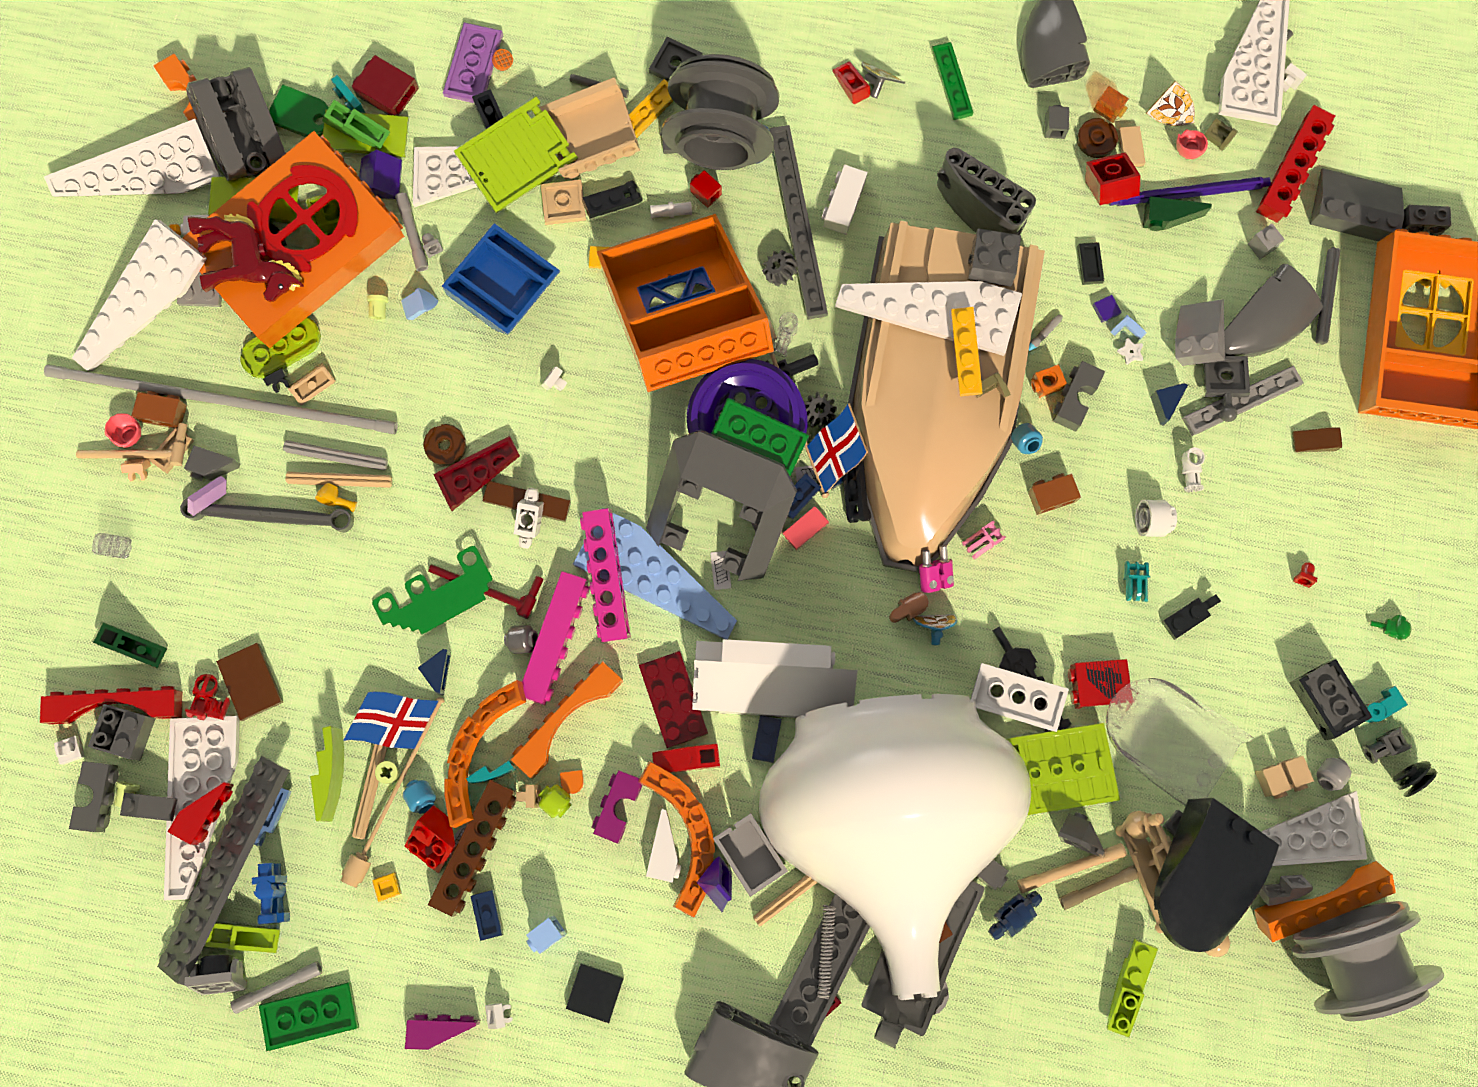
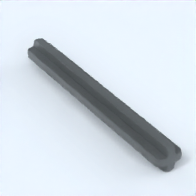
[1315,247,1341,345]

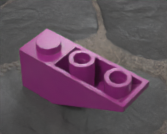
[405,1013,480,1050]

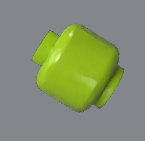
[538,784,572,818]

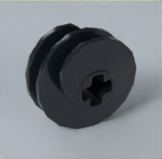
[1392,761,1437,797]

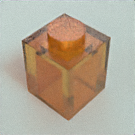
[1093,86,1129,123]

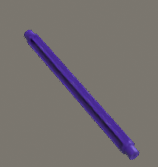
[1109,177,1271,206]

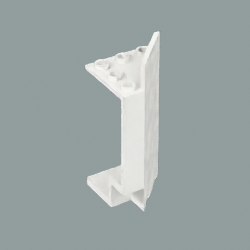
[693,639,858,718]

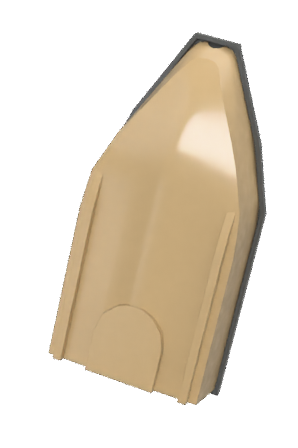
[848,221,1045,573]

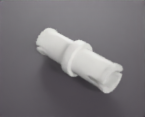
[650,201,692,219]

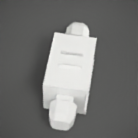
[514,488,544,549]

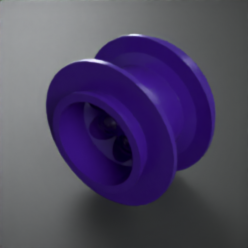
[687,359,807,434]

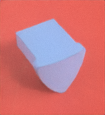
[401,288,438,320]
[1111,315,1147,340]

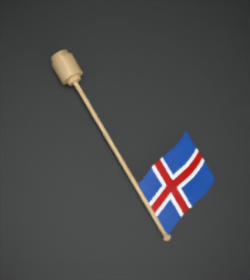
[768,319,868,498]
[340,692,445,888]

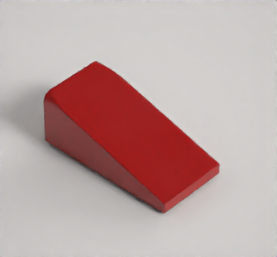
[832,61,870,104]

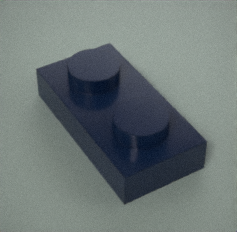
[788,473,821,520]
[752,715,782,763]
[470,890,504,941]

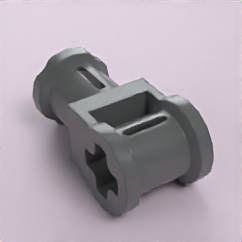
[1362,727,1412,764]

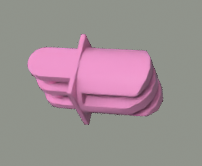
[961,520,1006,560]

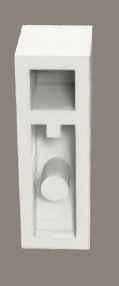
[646,809,681,883]

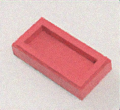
[782,506,829,550]

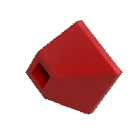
[404,805,455,874]

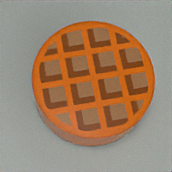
[492,49,513,71]

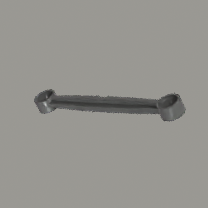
[180,498,354,533]

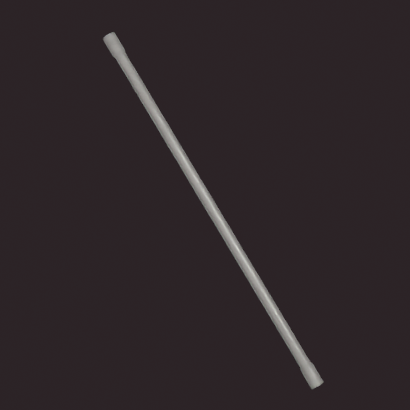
[44,364,398,435]

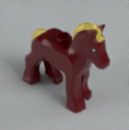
[187,214,304,302]

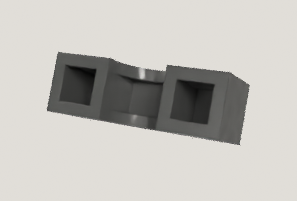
[1053,361,1105,432]
[69,761,119,833]

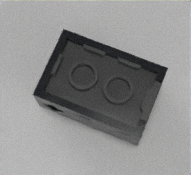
[1289,659,1372,740]

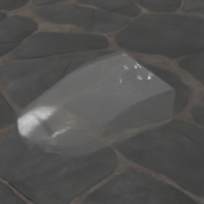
[1106,678,1254,806]

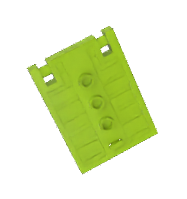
[454,96,578,214]
[1006,723,1120,815]

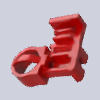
[185,674,230,720]

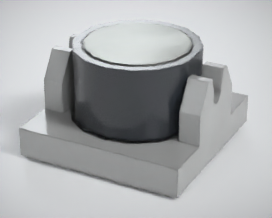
[184,955,247,995]

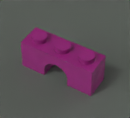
[591,770,643,844]

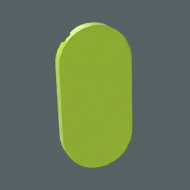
[240,317,321,378]

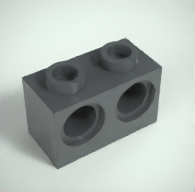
[1402,205,1451,236]

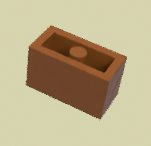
[131,391,187,428]
[1028,473,1081,515]

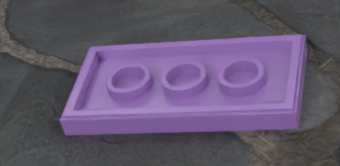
[443,22,503,103]

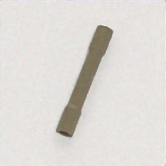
[1059,865,1138,910]

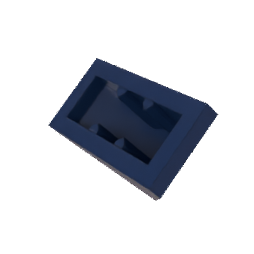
[1150,383,1188,426]
[418,649,451,695]

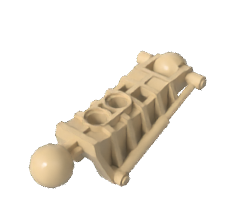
[1115,811,1231,957]

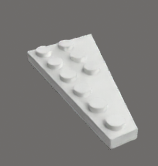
[413,146,482,207]
[1261,791,1367,866]

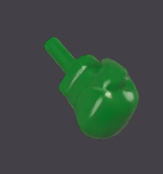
[1370,615,1411,640]

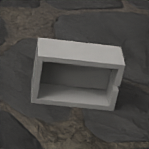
[713,813,788,897]

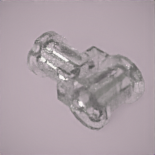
[773,312,798,357]

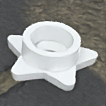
[1117,339,1143,365]

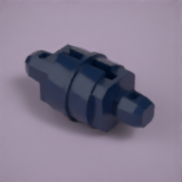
[988,891,1042,940]

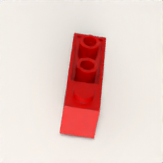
[652,744,720,773]
[167,782,234,845]

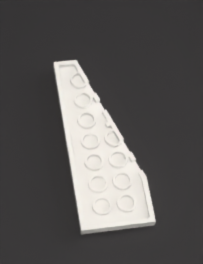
[72,219,207,371]

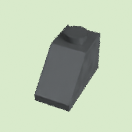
[184,445,240,481]
[120,793,177,821]

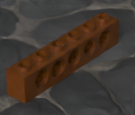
[428,780,516,917]

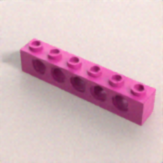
[580,508,631,642]

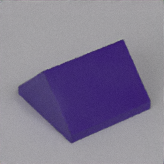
[359,150,402,199]

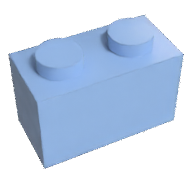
[526,916,567,954]

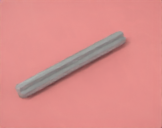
[283,440,388,470]

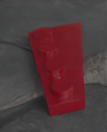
[433,436,520,511]

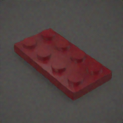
[639,651,708,748]

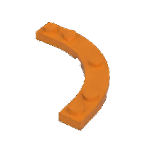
[444,680,526,828]
[638,762,715,917]

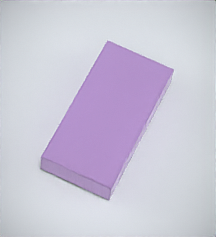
[188,476,226,516]

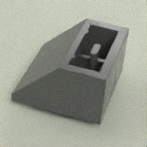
[88,704,156,761]

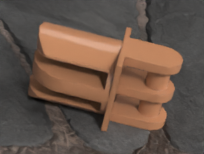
[889,592,929,623]

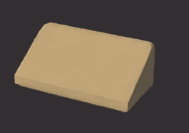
[287,363,336,406]

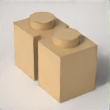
[1255,756,1314,799]

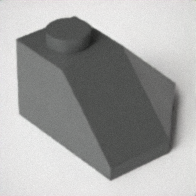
[1058,812,1105,858]

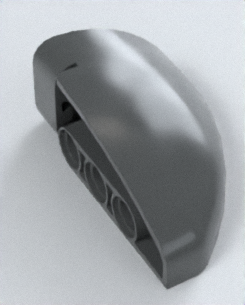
[1020,0,1090,88]
[1224,264,1323,357]

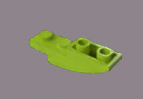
[1107,938,1158,1037]

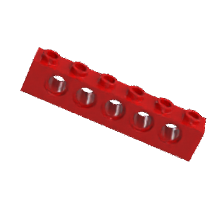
[1256,105,1336,223]

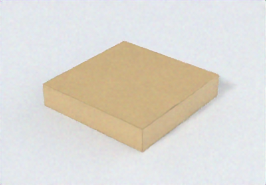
[541,180,586,225]

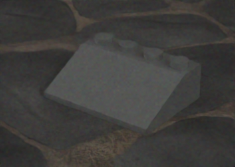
[1310,168,1404,242]

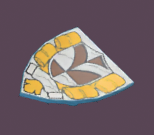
[913,614,957,645]

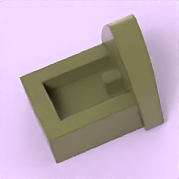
[1204,118,1238,151]
[975,372,1011,398]

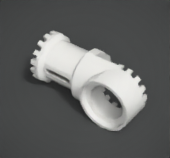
[1182,447,1205,492]

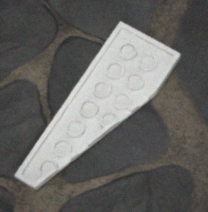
[1218,0,1290,125]
[44,119,222,197]
[835,281,1022,356]
[164,716,239,900]

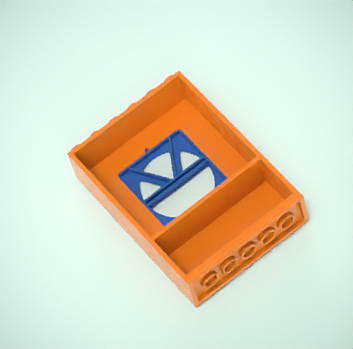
[597,214,774,392]

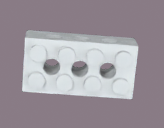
[971,663,1069,732]

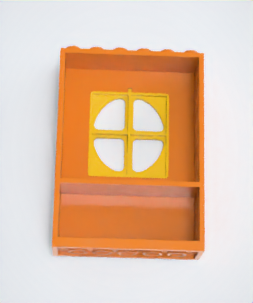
[1358,229,1478,429]

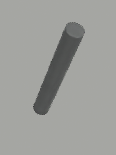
[570,74,629,98]

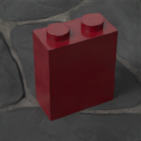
[352,55,419,116]

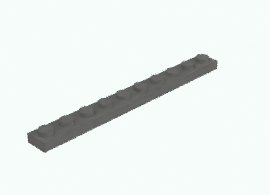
[770,125,828,320]

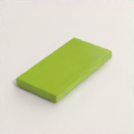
[323,110,409,157]

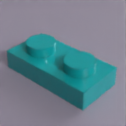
[331,75,365,113]

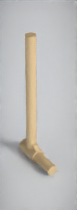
[76,423,187,466]

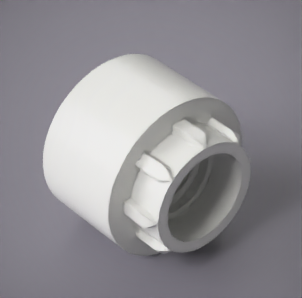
[1135,500,1177,537]

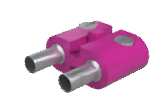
[919,545,954,593]

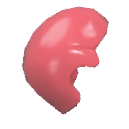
[1176,129,1208,160]
[104,413,141,448]

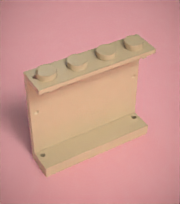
[540,77,640,179]

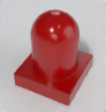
[1293,562,1318,588]

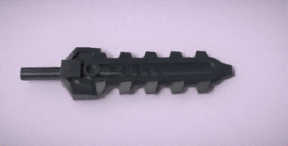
[992,626,1071,733]

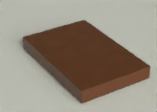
[216,643,284,721]

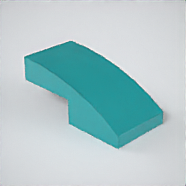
[466,760,516,783]

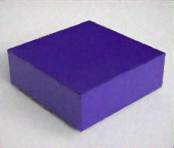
[1092,295,1122,323]

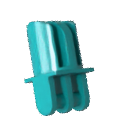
[1123,561,1151,602]

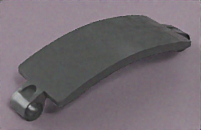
[861,881,985,1049]

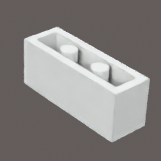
[822,165,868,235]

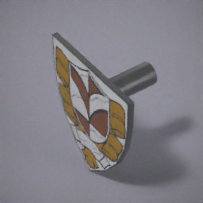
[861,61,905,99]

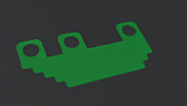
[372,546,493,634]

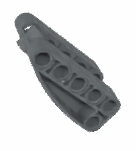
[186,67,286,182]
[937,148,1036,235]
[684,1001,819,1087]

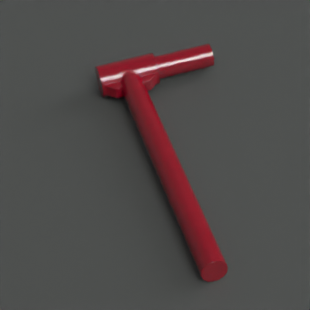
[428,564,544,619]

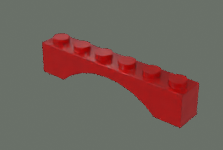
[40,686,183,725]

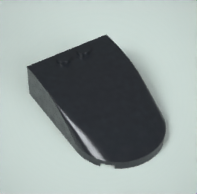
[1154,798,1279,952]

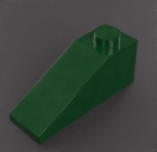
[1143,197,1212,231]
[92,621,167,668]

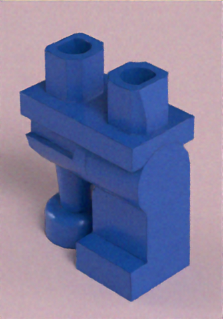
[252,863,290,924]

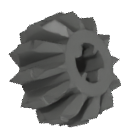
[762,250,798,287]
[804,392,837,429]

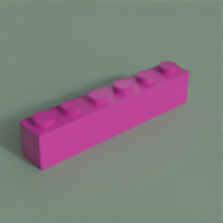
[522,571,590,705]

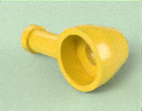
[315,483,357,512]

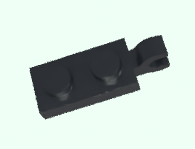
[1162,594,1221,640]

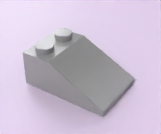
[1175,299,1225,366]

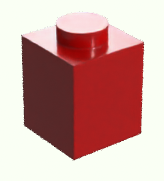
[690,170,722,208]

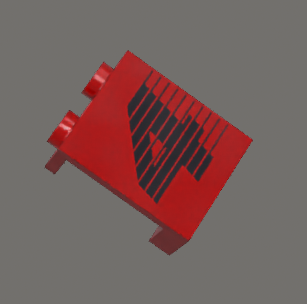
[1068,659,1133,709]

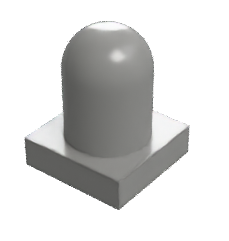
[422,233,443,258]

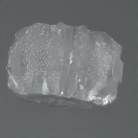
[92,533,132,559]

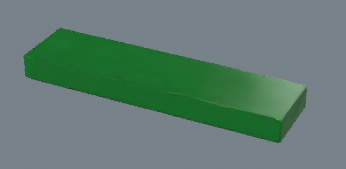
[931,42,974,120]

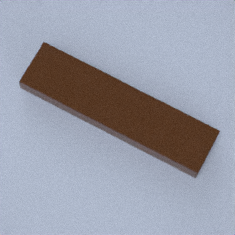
[482,481,571,522]

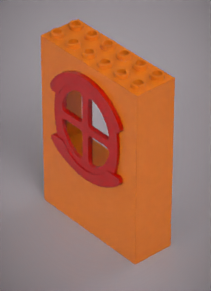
[183,131,405,348]

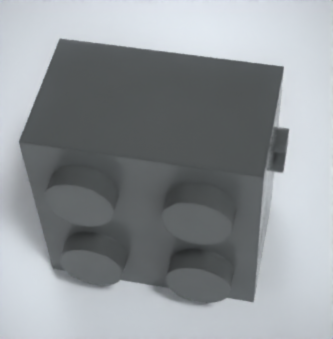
[968,229,1021,287]

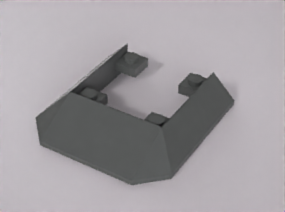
[646,430,797,581]

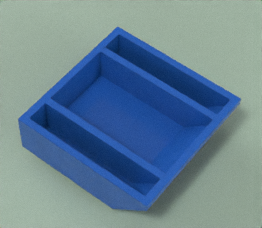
[442,223,560,335]

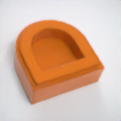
[560,770,584,794]

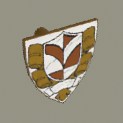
[1146,81,1195,126]

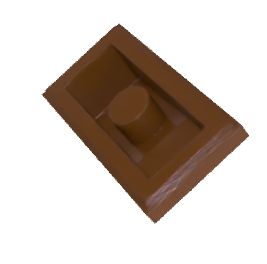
[1292,427,1342,452]

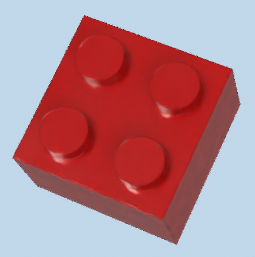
[1085,152,1141,205]

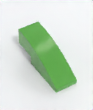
[322,99,390,149]

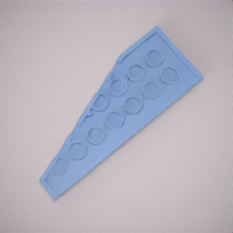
[573,508,737,640]

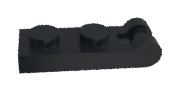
[582,180,643,219]
[843,461,871,523]

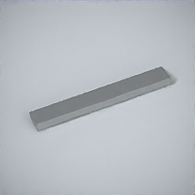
[1182,365,1304,436]

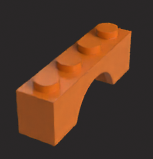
[153,54,197,121]

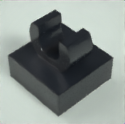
[263,367,289,393]

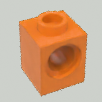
[1031,364,1067,398]

